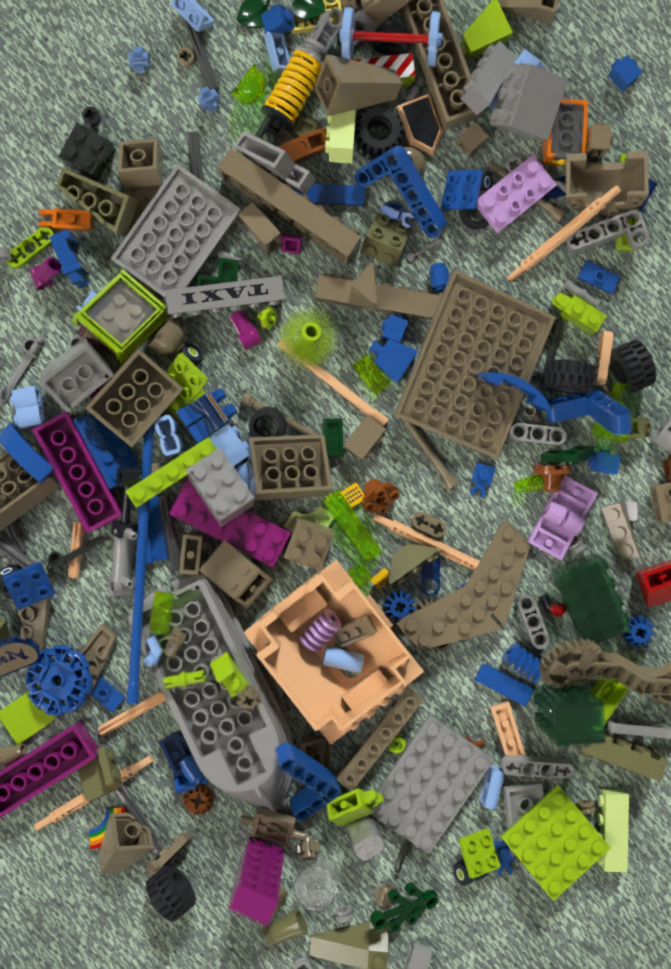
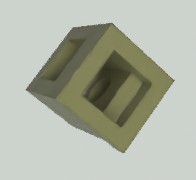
[625,417,652,439]

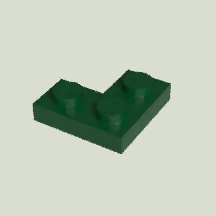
[197,258,239,286]
[540,445,595,465]

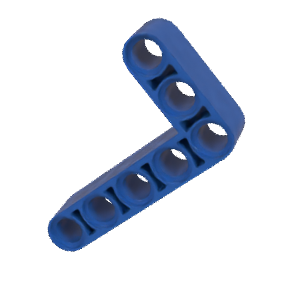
[354,146,447,238]
[546,390,632,435]
[275,743,341,821]

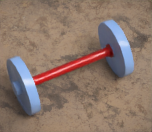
[340,8,442,67]

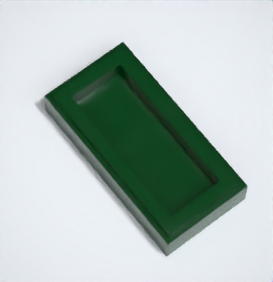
[322,418,344,457]

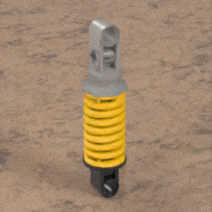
[255,8,344,145]

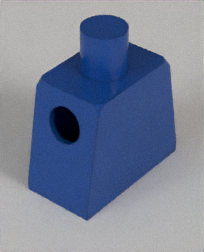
[369,339,418,384]

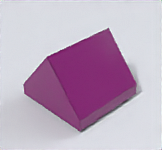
[281,234,303,255]

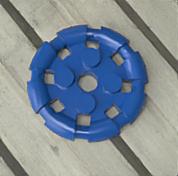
[26,645,93,716]

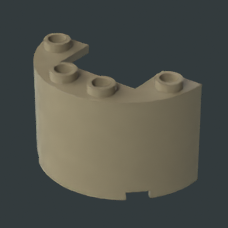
[566,151,649,217]

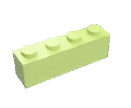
[325,110,356,163]
[597,789,629,872]

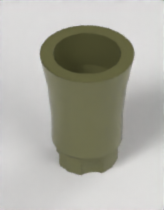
[264,907,308,947]

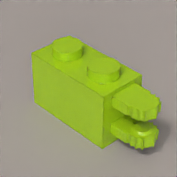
[551,293,607,335]
[327,788,384,826]

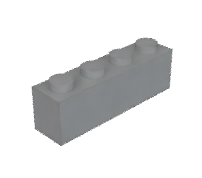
[460,41,516,115]

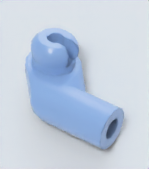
[144,635,162,667]

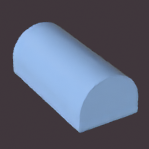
[264,32,290,77]
[322,645,364,673]
[480,765,505,809]

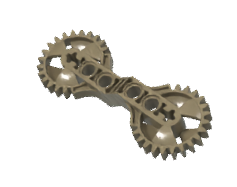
[539,638,671,706]

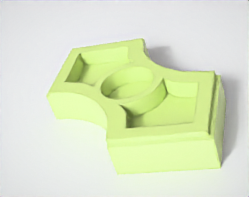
[283,506,336,532]

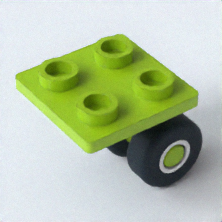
[166,344,209,404]
[453,828,500,886]

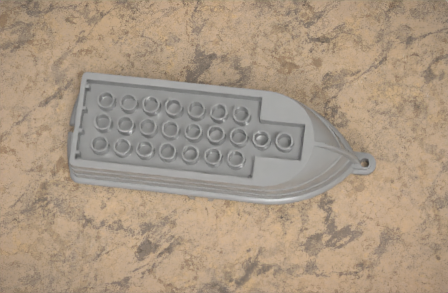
[128,573,294,815]

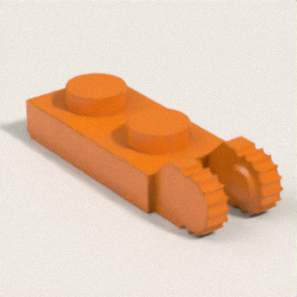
[38,208,93,232]

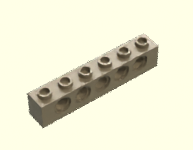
[336,685,424,791]

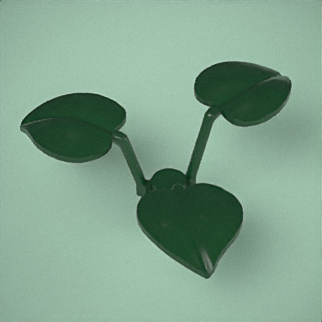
[236,0,325,29]

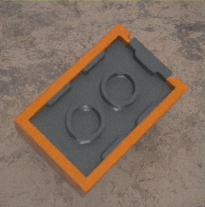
[542,99,588,166]

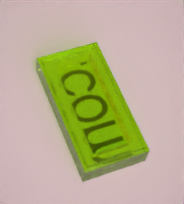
[351,354,390,396]

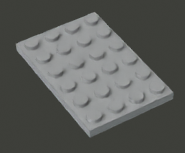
[111,164,241,299]
[371,714,494,854]

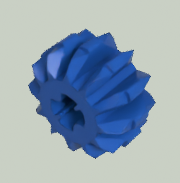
[383,590,416,623]
[621,615,656,648]

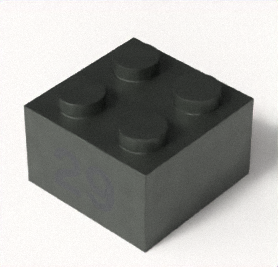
[58,123,116,182]

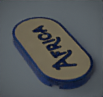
[0,636,40,677]

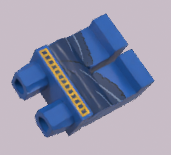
[49,229,89,289]
[177,388,238,443]

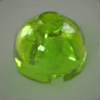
[230,63,267,105]

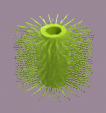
[277,305,339,372]

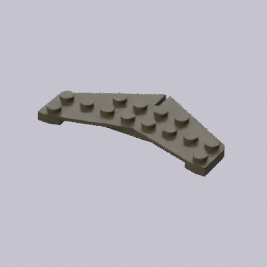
[396,520,530,650]

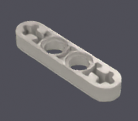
[606,720,671,739]
[500,755,574,778]

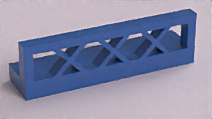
[137,495,169,563]

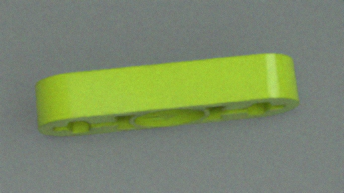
[7,227,55,269]

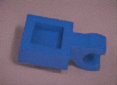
[381,200,415,228]

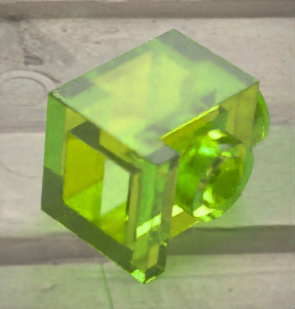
[347,561,373,588]

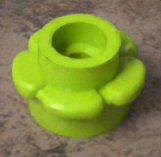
[388,734,406,753]

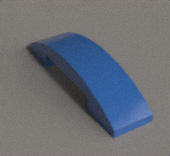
[477,373,551,411]
[0,422,55,483]

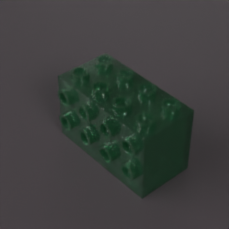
[551,553,631,644]
[533,683,605,748]

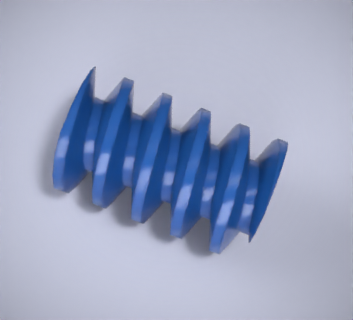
[501,643,542,684]

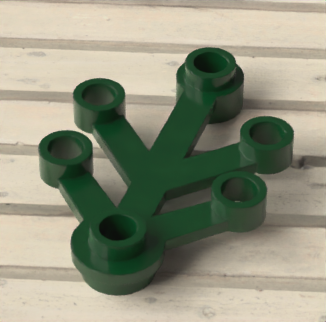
[370,882,438,932]

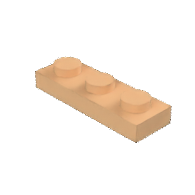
[490,701,526,756]

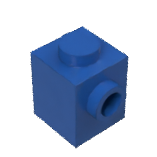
[261,4,295,34]
[608,55,642,92]
[381,313,408,343]
[588,449,620,475]

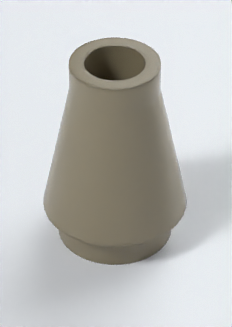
[0,743,27,766]

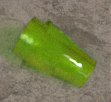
[514,474,543,493]

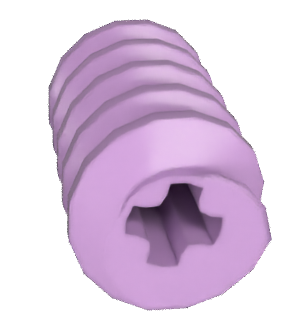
[300,609,342,652]

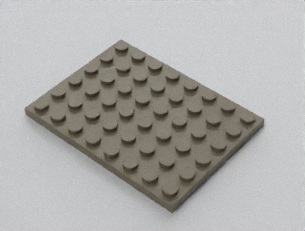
[393,269,556,459]

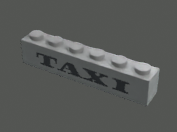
[164,276,285,318]

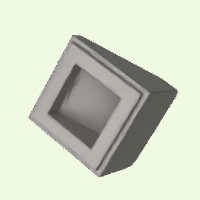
[614,501,638,521]

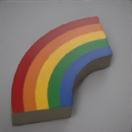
[89,805,126,849]

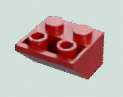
[635,560,671,608]

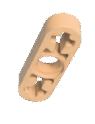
[594,330,613,387]

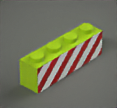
[354,53,415,88]

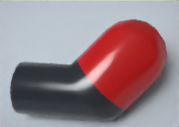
[539,593,567,616]

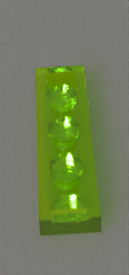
[321,489,382,562]

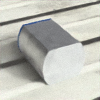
[346,814,384,861]

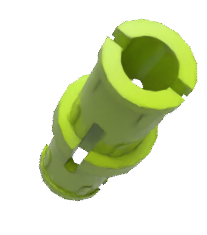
[163,669,206,690]

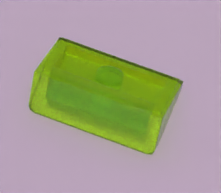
[149,590,175,634]

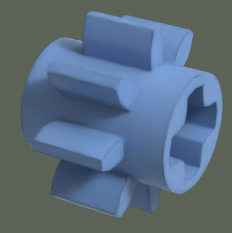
[128,47,151,73]
[197,86,221,113]

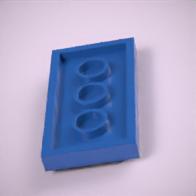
[73,413,142,489]

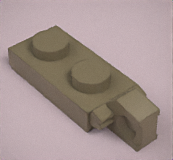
[145,832,194,876]

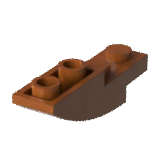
[278,127,330,164]

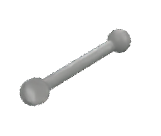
[407,237,443,261]

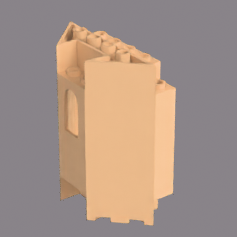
[243,560,424,744]

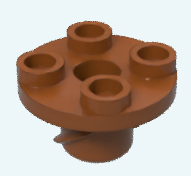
[533,464,572,493]
[362,479,400,514]

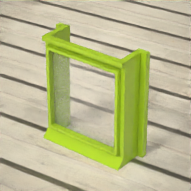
[71,269,169,365]

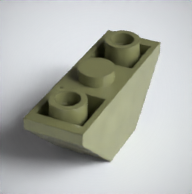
[388,543,441,585]

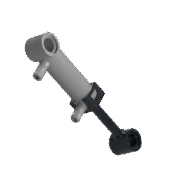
[108,467,142,597]

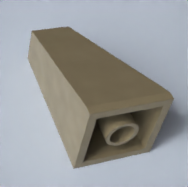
[314,55,403,116]

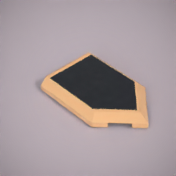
[395,94,443,157]

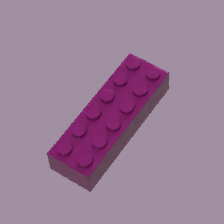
[32,412,123,533]
[169,480,292,567]
[0,719,99,818]
[228,837,284,926]

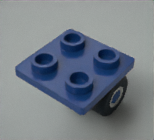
[441,169,493,210]
[0,562,55,610]

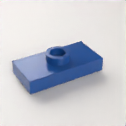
[577,260,621,295]
[91,675,125,712]

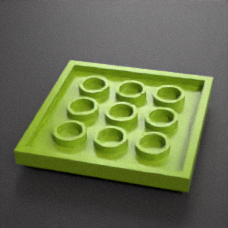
[500,785,611,901]

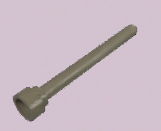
[488,162,567,224]
[239,391,319,435]
[401,419,460,490]

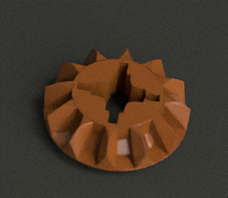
[183,784,214,815]

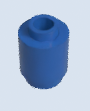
[429,263,449,293]
[180,754,206,785]

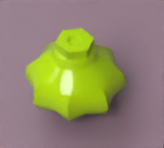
[257,306,278,330]

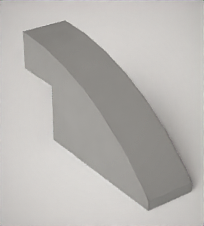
[233,131,316,195]

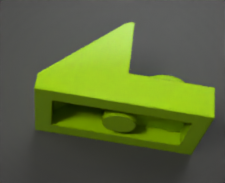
[210,652,250,697]

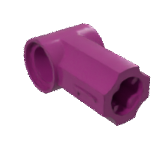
[29,257,62,290]
[229,309,263,350]

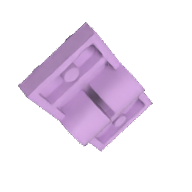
[477,154,557,233]
[527,475,598,561]

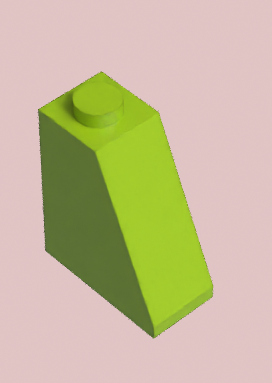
[460,0,513,60]

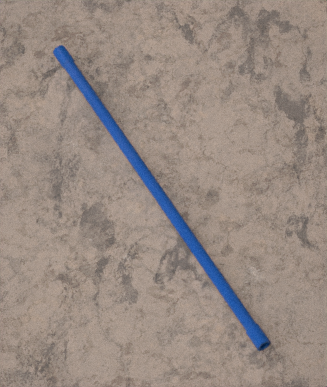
[126,423,154,704]

